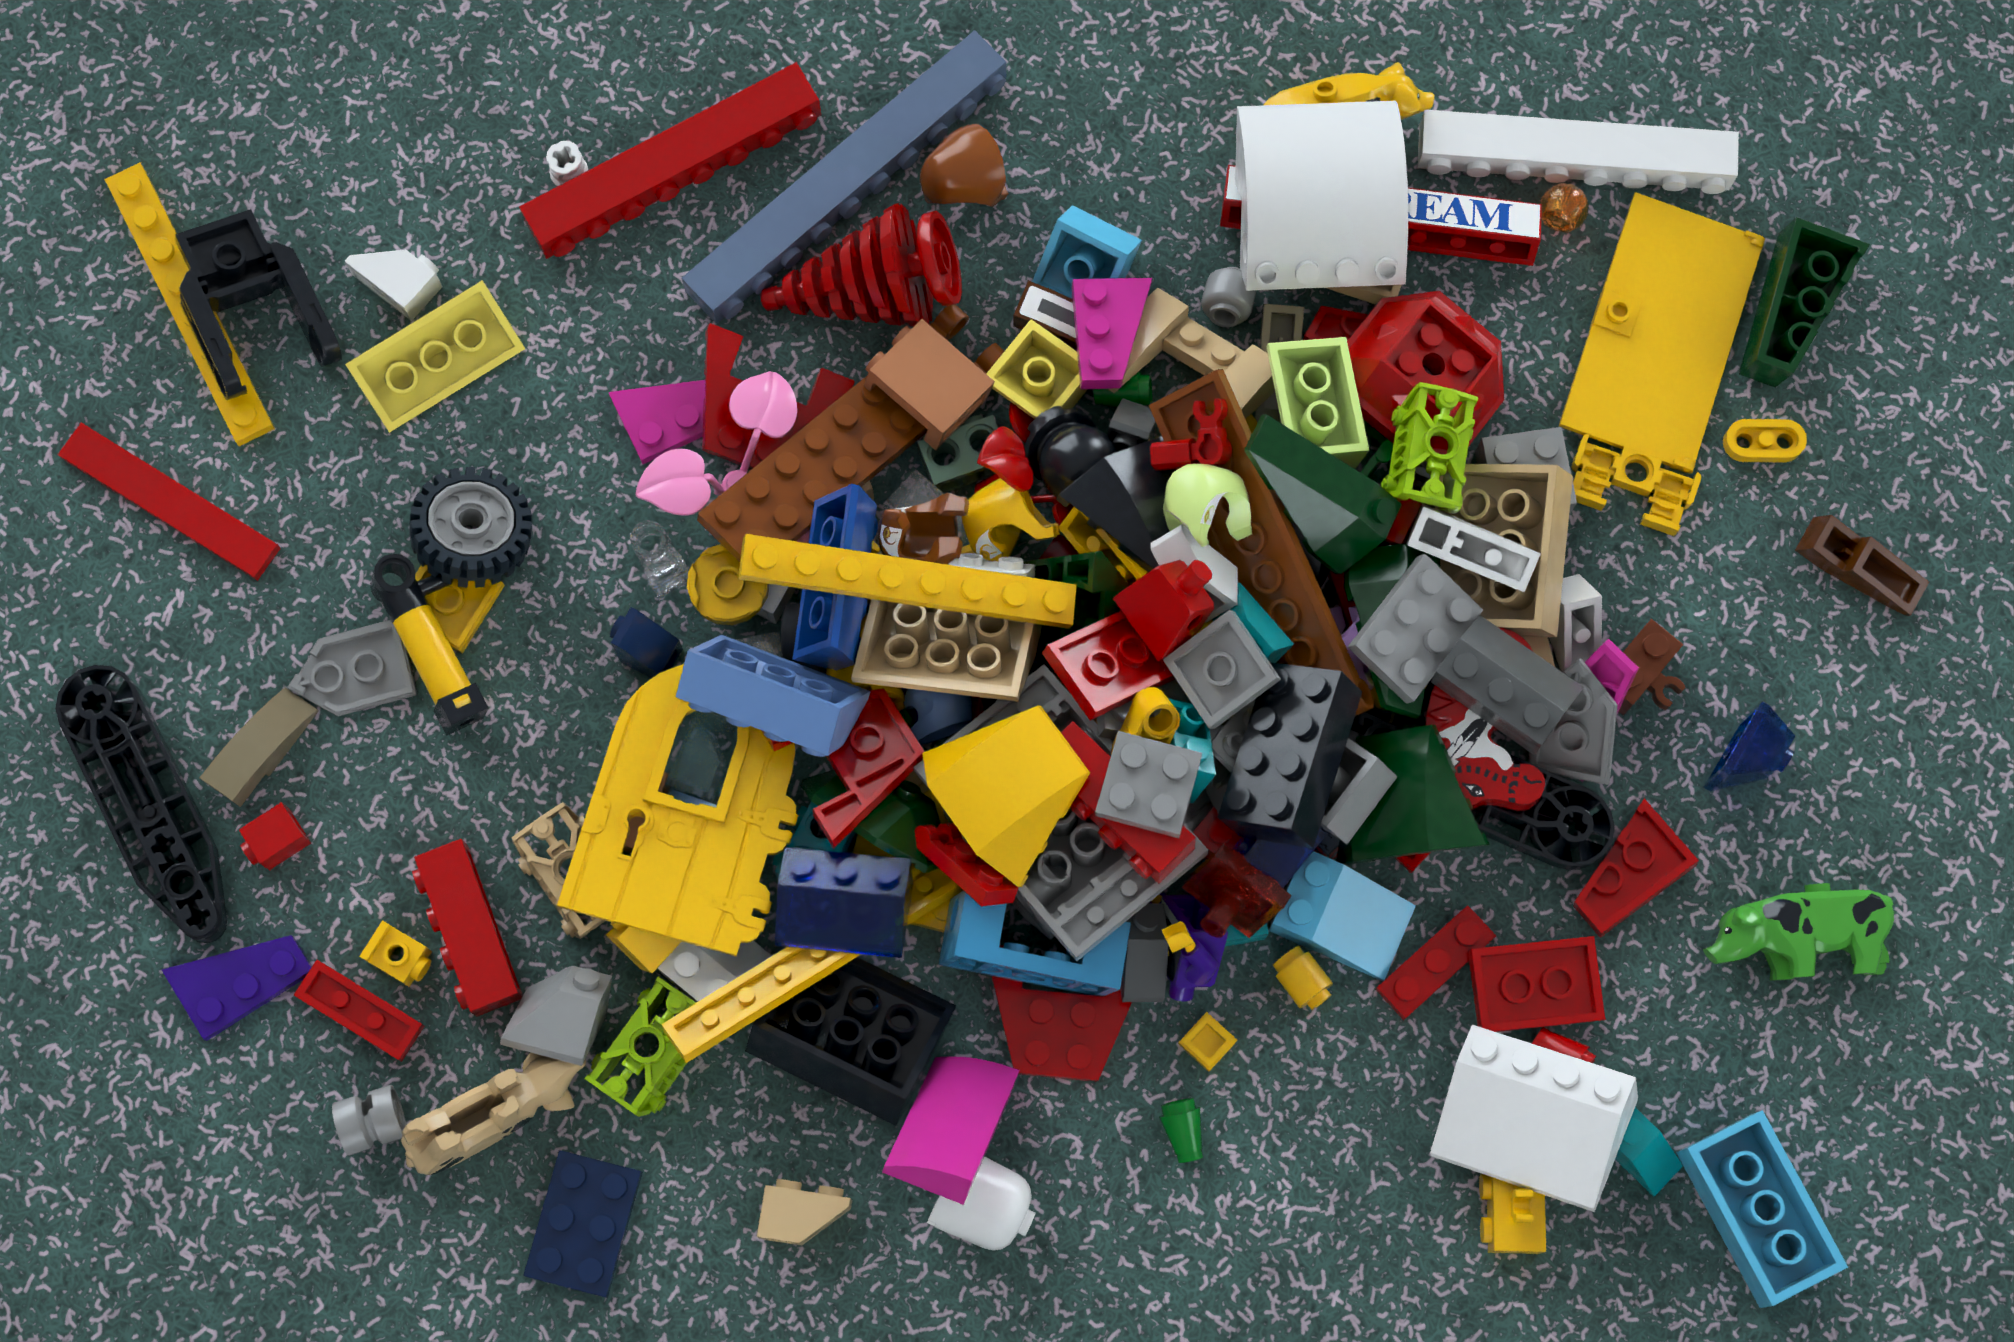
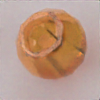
[1540,183,1589,233]

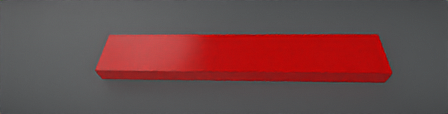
[57,422,281,581]

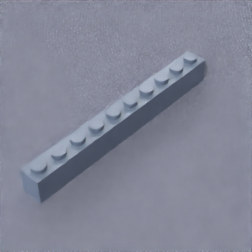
[682,30,1006,324]

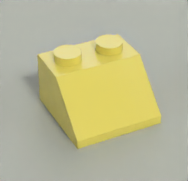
[986,319,1088,419]

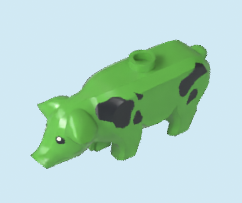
[1703,883,1894,981]

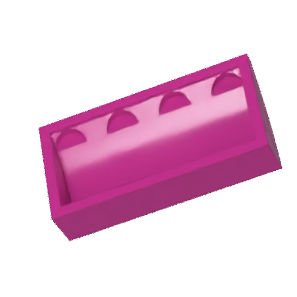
[882,1056,1020,1205]

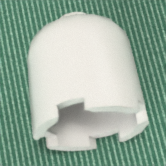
[927,1157,1036,1250]

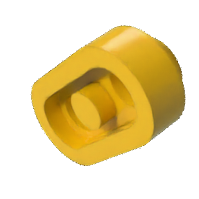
[1723,419,1807,463]

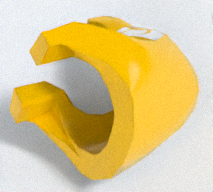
[961,478,1060,561]

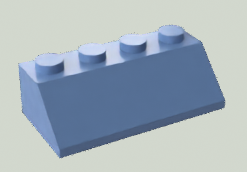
[676,635,871,757]

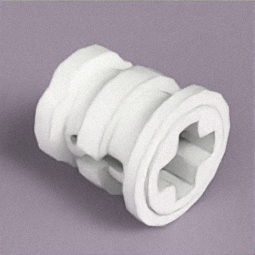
[546,141,588,186]

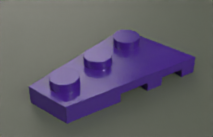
[162,935,312,1041]

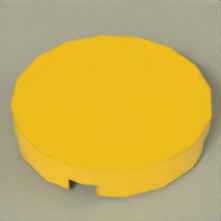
[687,544,769,625]

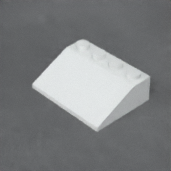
[1430,1025,1638,1212]

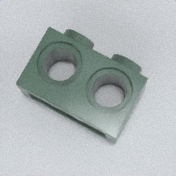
[917,415,998,497]

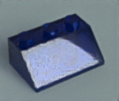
[775,847,914,958]

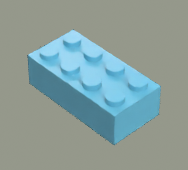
[1676,1110,1848,1308]

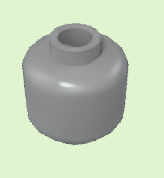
[1201,267,1256,328]

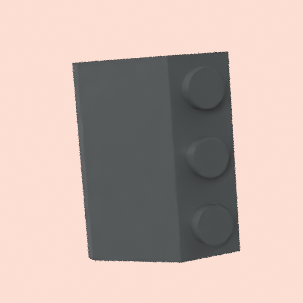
[1431,615,1584,755]

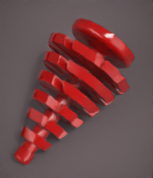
[760,203,962,327]

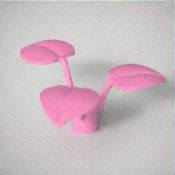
[635,371,810,543]

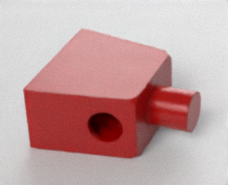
[1113,560,1214,662]

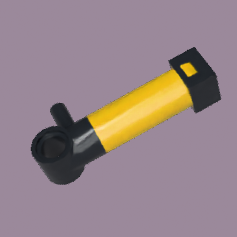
[370,553,489,736]

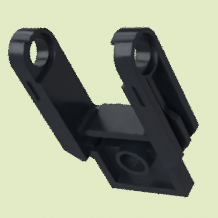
[175,209,342,400]

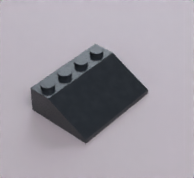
[745,933,956,1126]

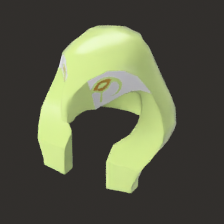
[1163,464,1252,547]

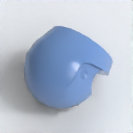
[904,689,972,745]

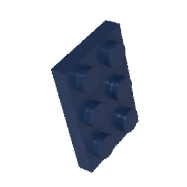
[523,1150,643,1298]

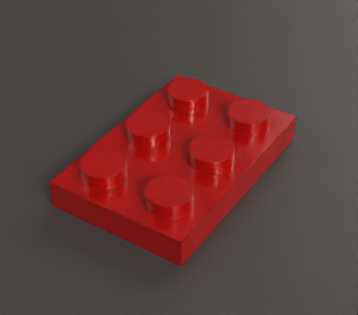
[1042,611,1175,721]
[1468,936,1606,1032]

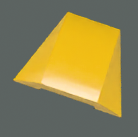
[922,705,1090,887]

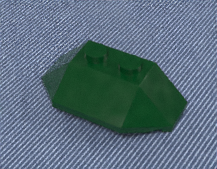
[800,770,941,873]

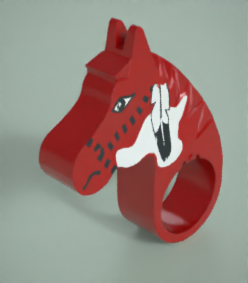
[1424,627,1545,811]

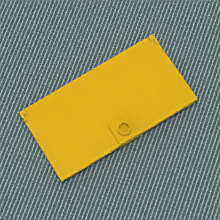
[1559,192,1765,474]

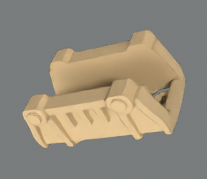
[511,802,607,939]

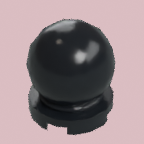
[1024,406,1118,498]

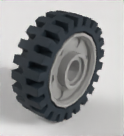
[409,467,532,588]

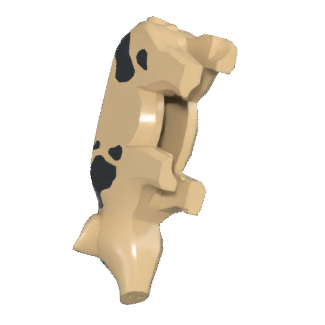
[401,1053,586,1175]

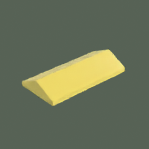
[345,280,525,433]

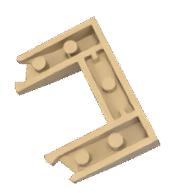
[1109,288,1275,419]

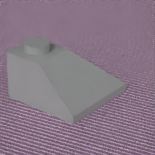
[500,966,612,1066]

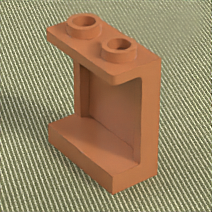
[864,319,995,450]

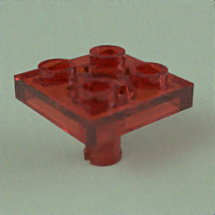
[1182,844,1292,938]

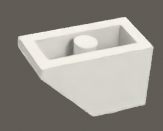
[345,249,443,321]
[1549,574,1602,672]

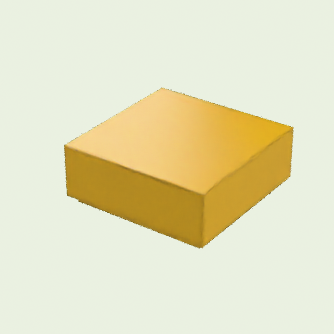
[1178,1012,1238,1072]

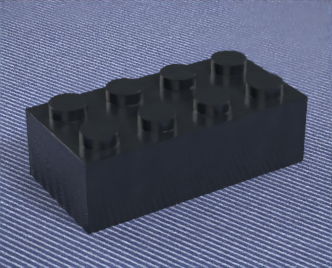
[1217,662,1362,848]

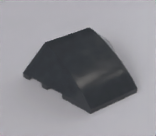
[1056,436,1210,572]

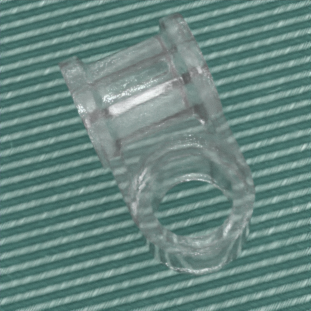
[630,520,689,602]

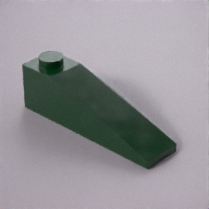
[1244,414,1402,574]

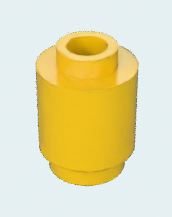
[1273,946,1333,1010]

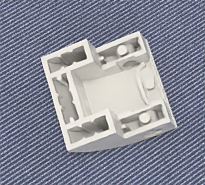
[1235,101,1408,291]

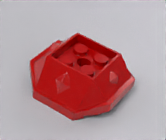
[1347,291,1504,455]

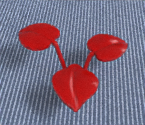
[975,402,1074,526]

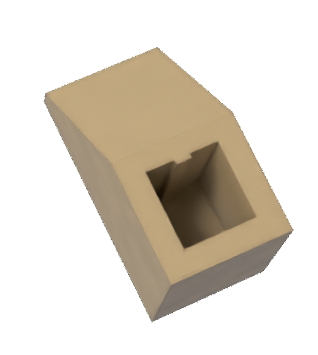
[757,1179,852,1245]

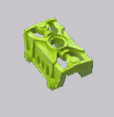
[1381,382,1478,514]
[584,976,696,1117]

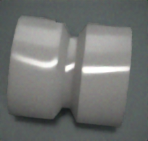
[332,1085,407,1156]

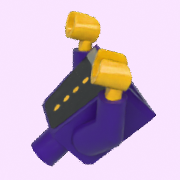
[1150,893,1228,1002]

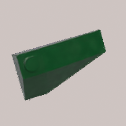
[1344,543,1441,719]

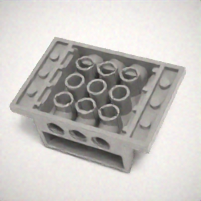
[914,664,1208,961]

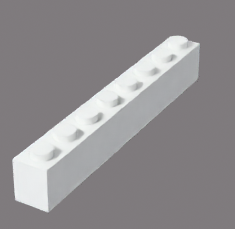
[1417,110,1739,194]

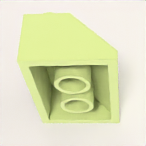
[1266,337,1369,469]

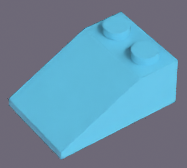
[1269,848,1416,981]

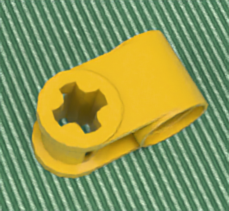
[1111,687,1180,755]

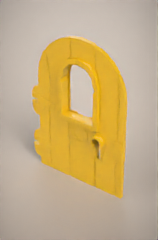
[557,664,799,957]

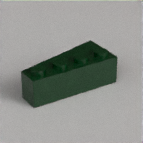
[1739,217,1870,388]

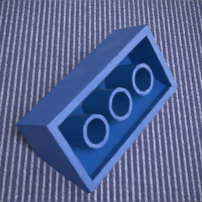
[792,484,878,671]

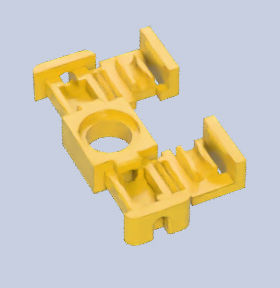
[1571,434,1701,536]

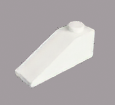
[1406,504,1541,592]

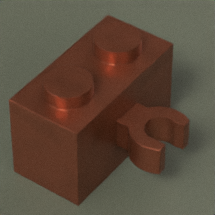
[1618,619,1686,716]

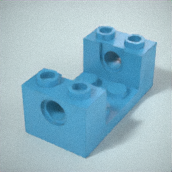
[938,890,1131,996]

